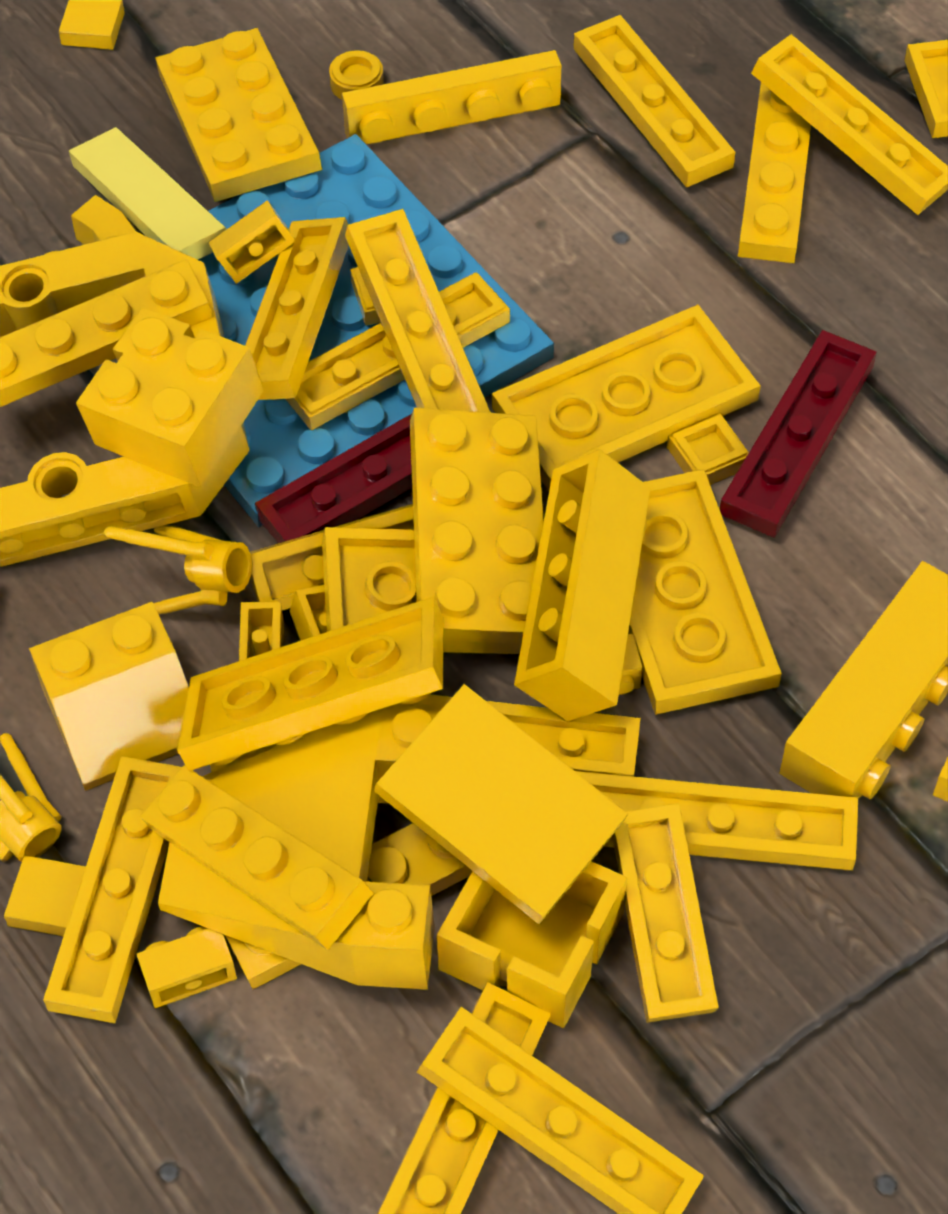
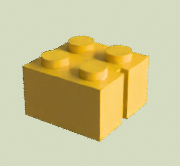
[76,307,264,488]
[437,861,627,1029]

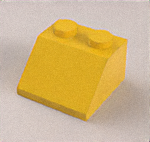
[29,601,189,791]

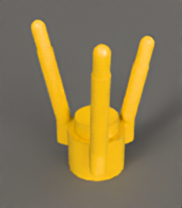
[104,525,252,614]
[0,733,62,862]

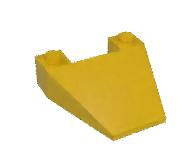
[158,703,445,990]

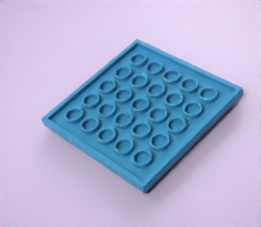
[199,134,554,528]

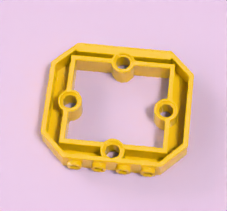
[0,232,250,567]

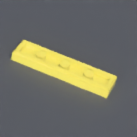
[68,127,226,260]

